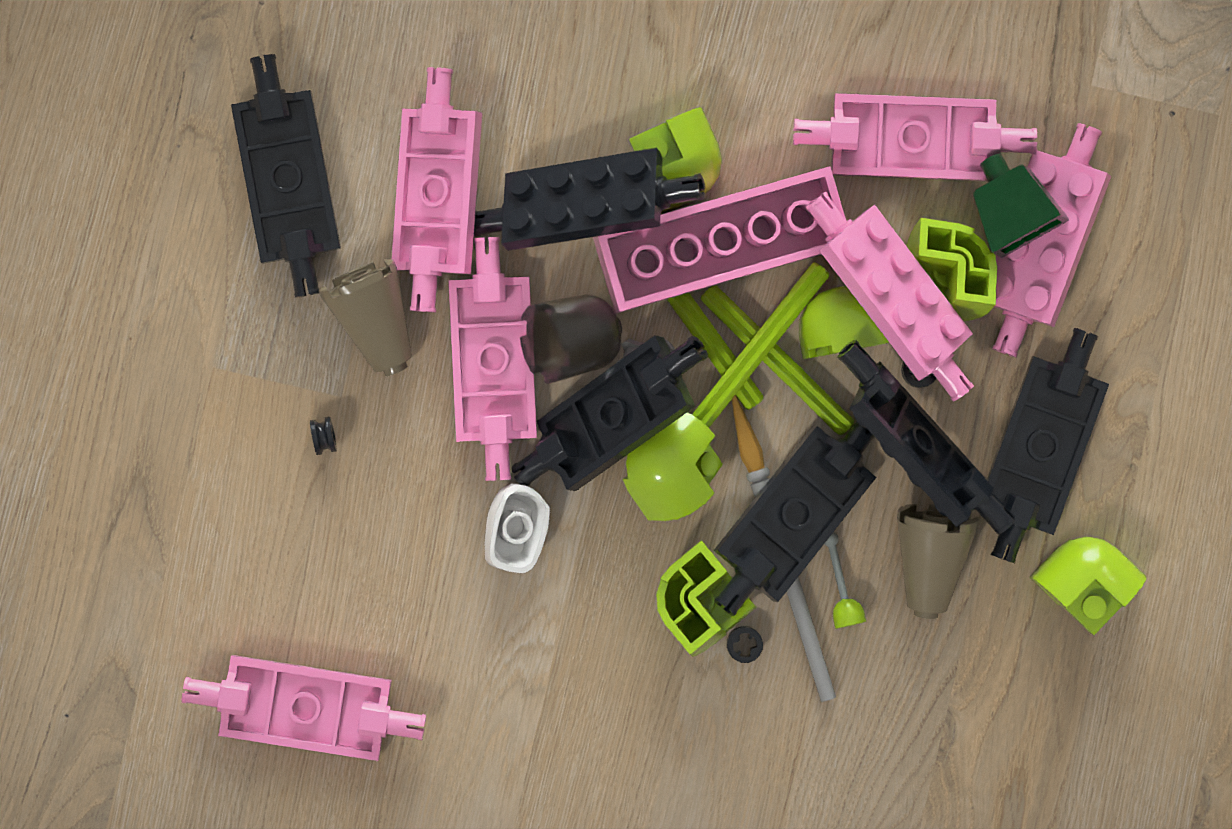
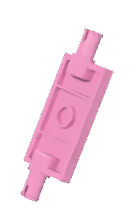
[392,67,482,312]
[793,93,1037,181]
[992,123,1111,358]
[805,192,974,402]
[448,237,537,481]
[182,655,426,761]

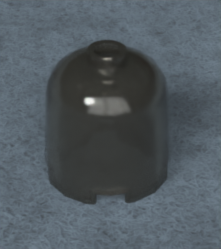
[520,295,622,384]

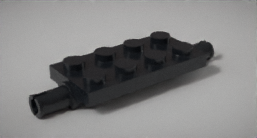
[231,54,341,298]
[474,147,705,251]
[986,328,1109,564]
[511,335,708,491]
[837,340,1016,534]
[714,422,877,616]

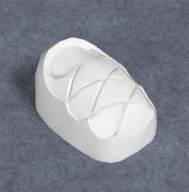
[485,484,550,573]

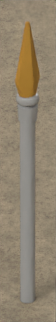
[732,395,836,702]

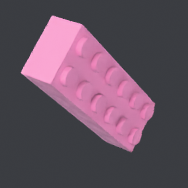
[593,166,846,314]

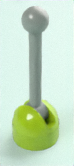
[825,532,867,629]

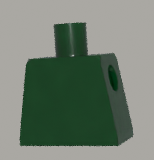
[973,153,1069,258]

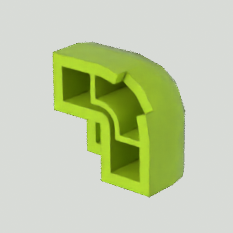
[629,107,722,214]
[906,218,997,321]
[799,285,889,359]
[622,413,723,521]
[1029,536,1147,635]
[656,540,757,657]

